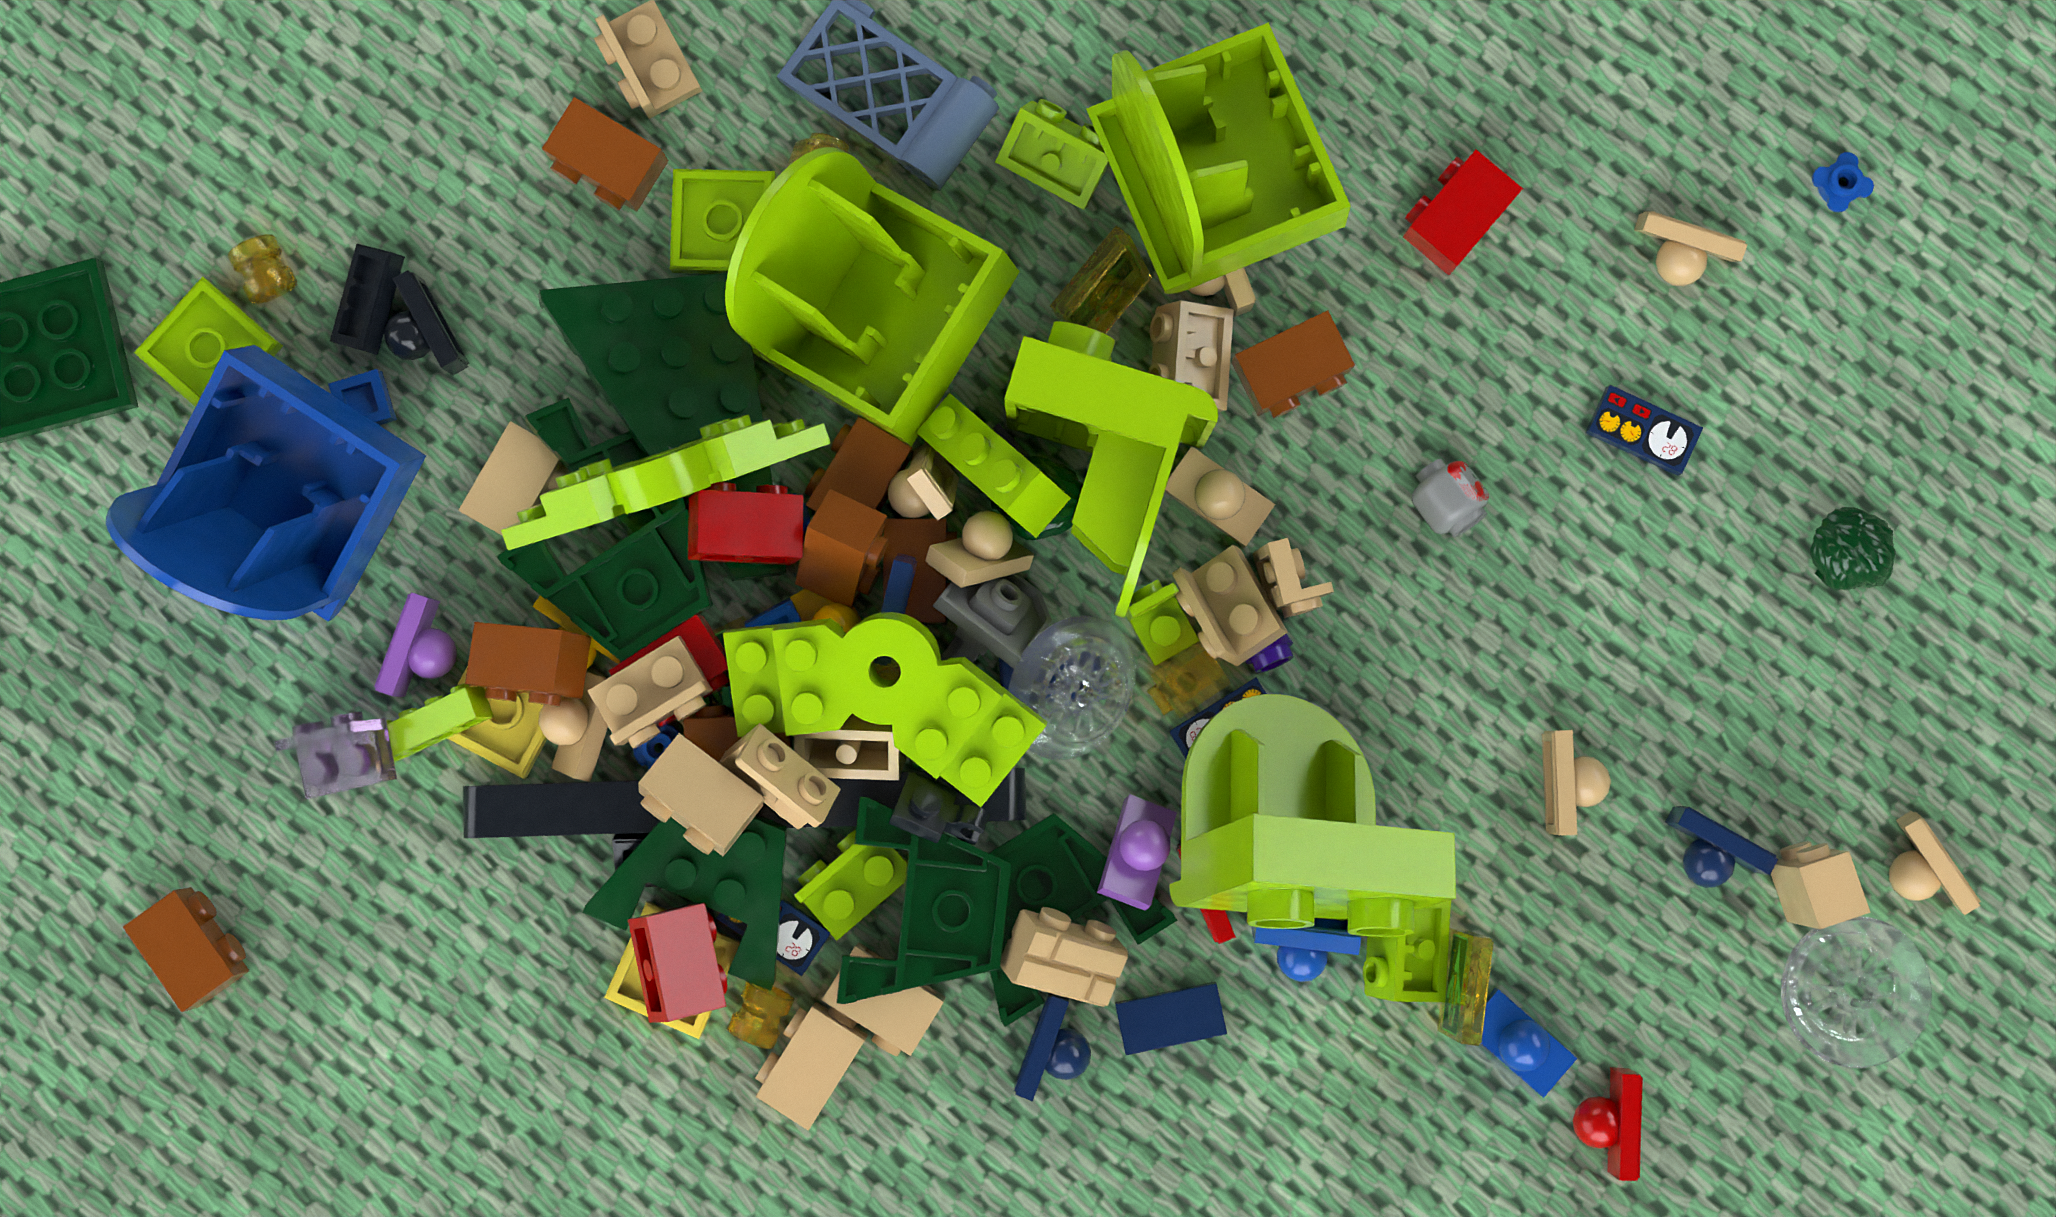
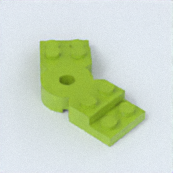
[501,414,830,550]
[723,612,1048,807]

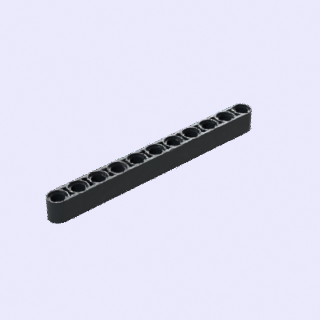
[463,768,1027,838]

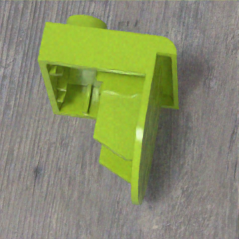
[1086,22,1351,294]
[725,147,1020,446]
[1004,321,1218,618]
[1169,694,1456,937]

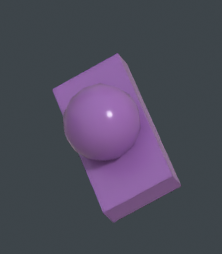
[374,592,457,697]
[1097,794,1177,911]

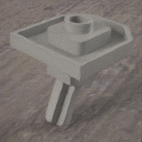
[933,573,1052,670]

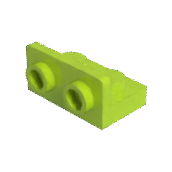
[995,99,1109,210]
[794,829,907,941]
[1363,900,1451,1003]

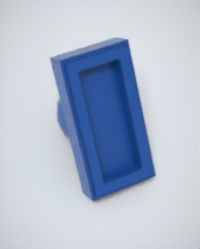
[1251,918,1361,982]
[1462,988,1578,1098]

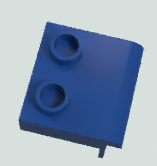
[106,345,426,622]

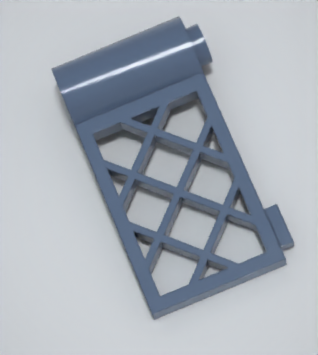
[777,0,999,191]

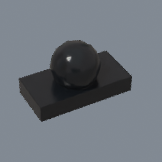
[384,270,470,375]

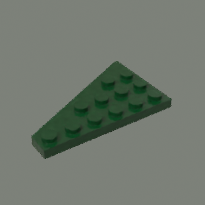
[538,273,787,581]

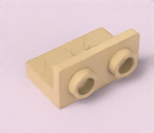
[594,0,702,119]
[1148,300,1234,412]
[1253,538,1334,618]
[1172,545,1288,666]
[587,636,713,749]
[719,723,840,830]

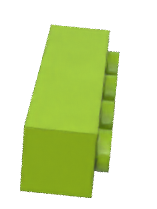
[362,684,494,766]

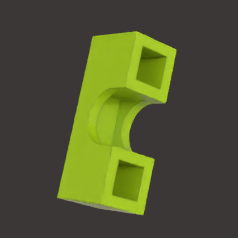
[916,393,1071,538]

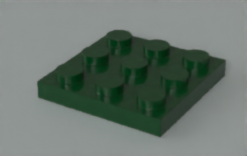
[0,258,139,443]

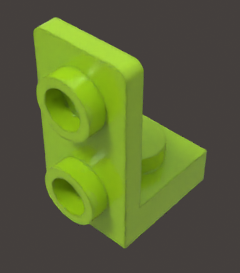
[1126,579,1200,667]

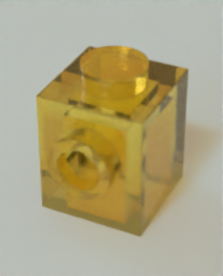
[1146,642,1231,719]

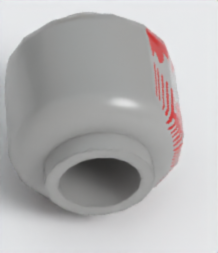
[1412,459,1489,537]

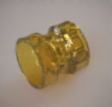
[227,234,298,304]
[726,981,795,1049]

